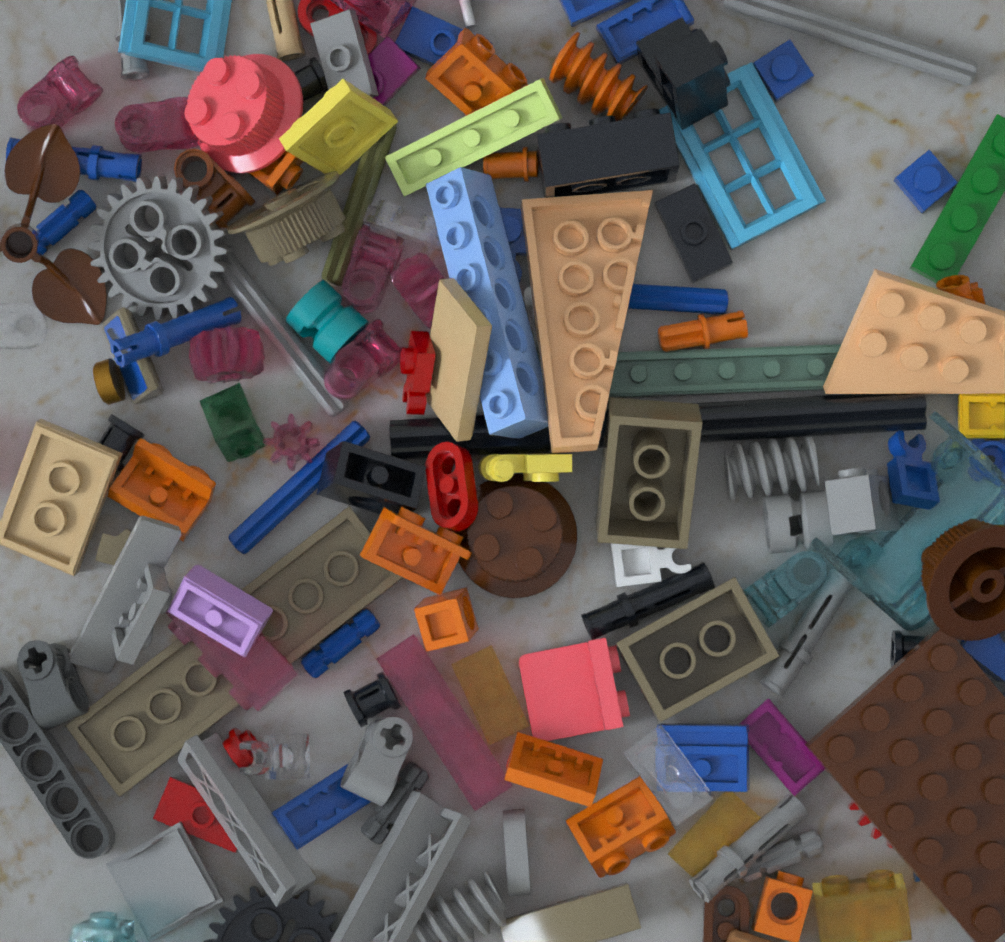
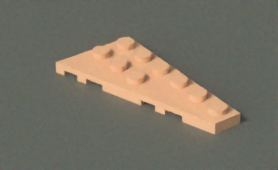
[521,190,653,454]
[823,269,1005,394]

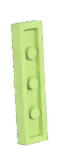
[385,78,563,197]

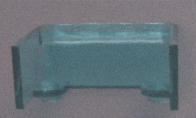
[810,411,1005,631]

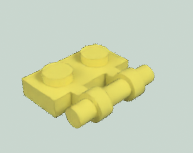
[478,453,572,482]

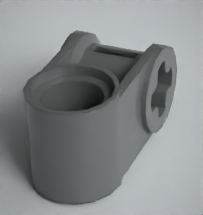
[17,640,89,731]

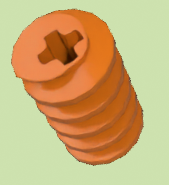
[549,32,648,121]

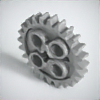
[88,174,232,320]

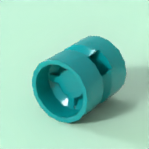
[285,280,370,364]

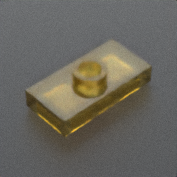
[451,645,529,745]
[667,792,761,877]

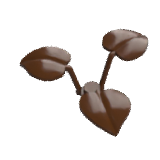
[0,124,107,325]

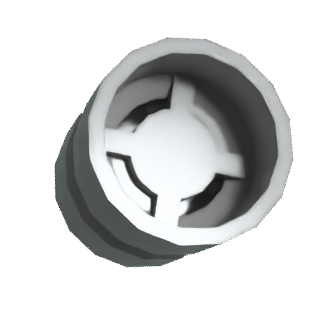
[763,490,834,554]

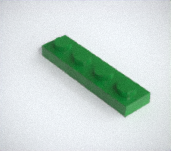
[909,114,1005,283]

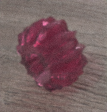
[391,252,445,329]
[189,326,265,384]

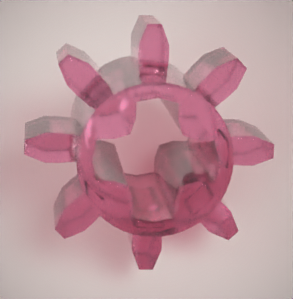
[263,414,320,471]

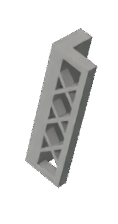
[177,732,316,907]
[330,790,472,942]

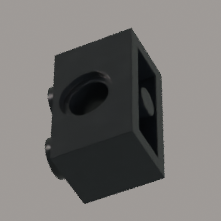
[316,441,426,514]

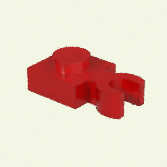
[400,331,436,415]

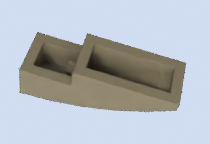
[500,882,642,942]

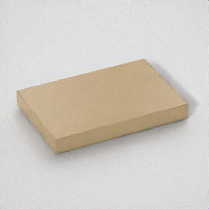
[426,278,492,442]
[0,419,123,576]

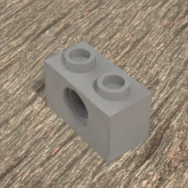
[825,467,900,536]

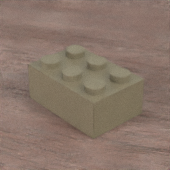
[595,397,702,549]
[615,577,779,723]

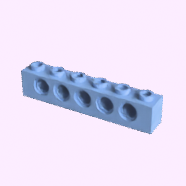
[426,167,548,439]

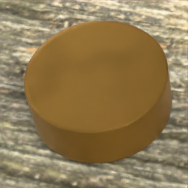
[93,358,125,405]

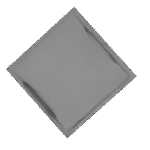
[106,822,224,942]

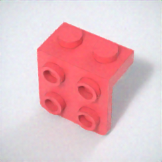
[519,638,630,741]

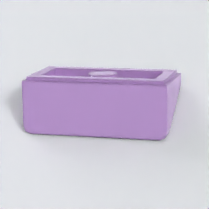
[167,565,273,658]

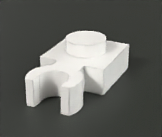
[611,544,692,587]

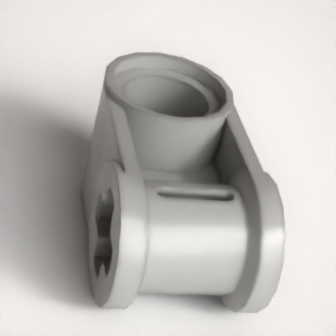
[341,716,413,807]

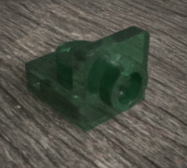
[200,383,268,462]

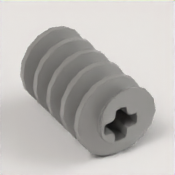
[724,436,819,500]
[414,870,507,942]

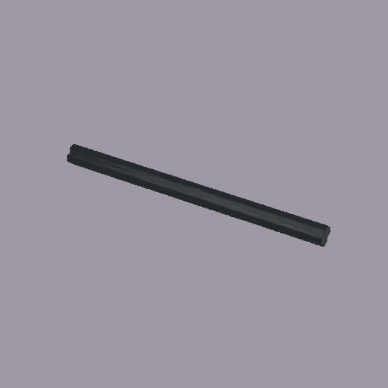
[389,394,927,459]

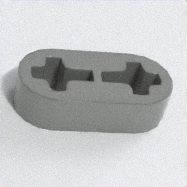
[503,809,531,896]

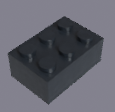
[537,108,680,198]

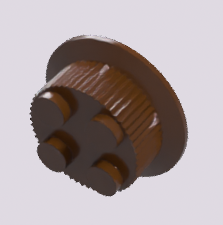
[453,474,577,598]
[921,519,1005,641]

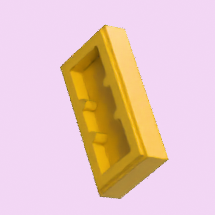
[958,394,1005,440]

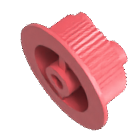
[184,54,303,174]

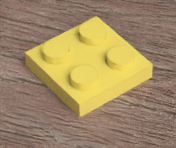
[279,79,398,175]

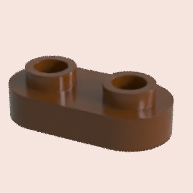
[702,885,750,942]

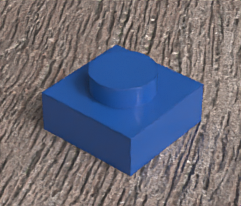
[753,39,814,102]
[893,150,958,213]

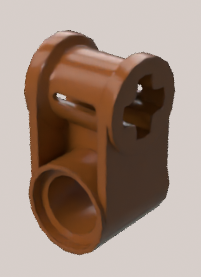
[174,148,256,228]

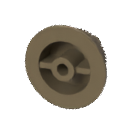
[227,171,345,266]

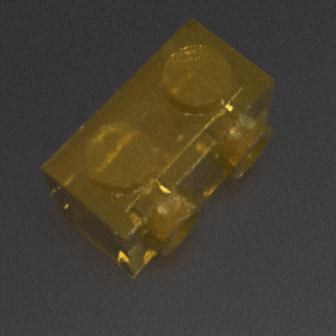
[812,870,912,942]

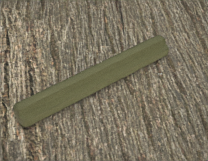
[321,124,397,286]

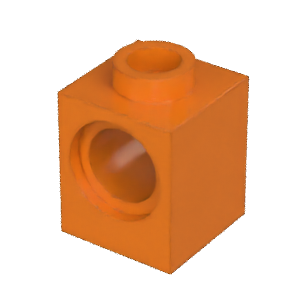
[414,587,479,652]
[751,870,813,942]

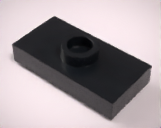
[654,184,733,283]

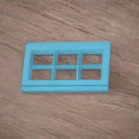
[118,0,232,72]
[659,62,826,250]

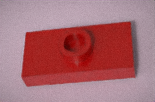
[153,777,238,853]

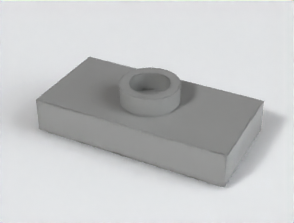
[310,9,379,98]

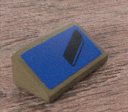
[102,307,164,404]

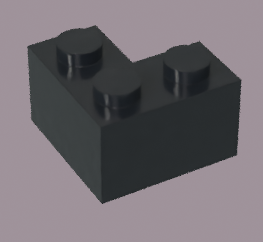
[636,17,731,130]

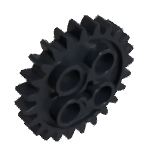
[204,886,338,942]

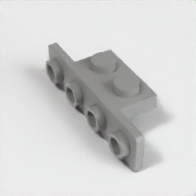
[69,516,181,673]

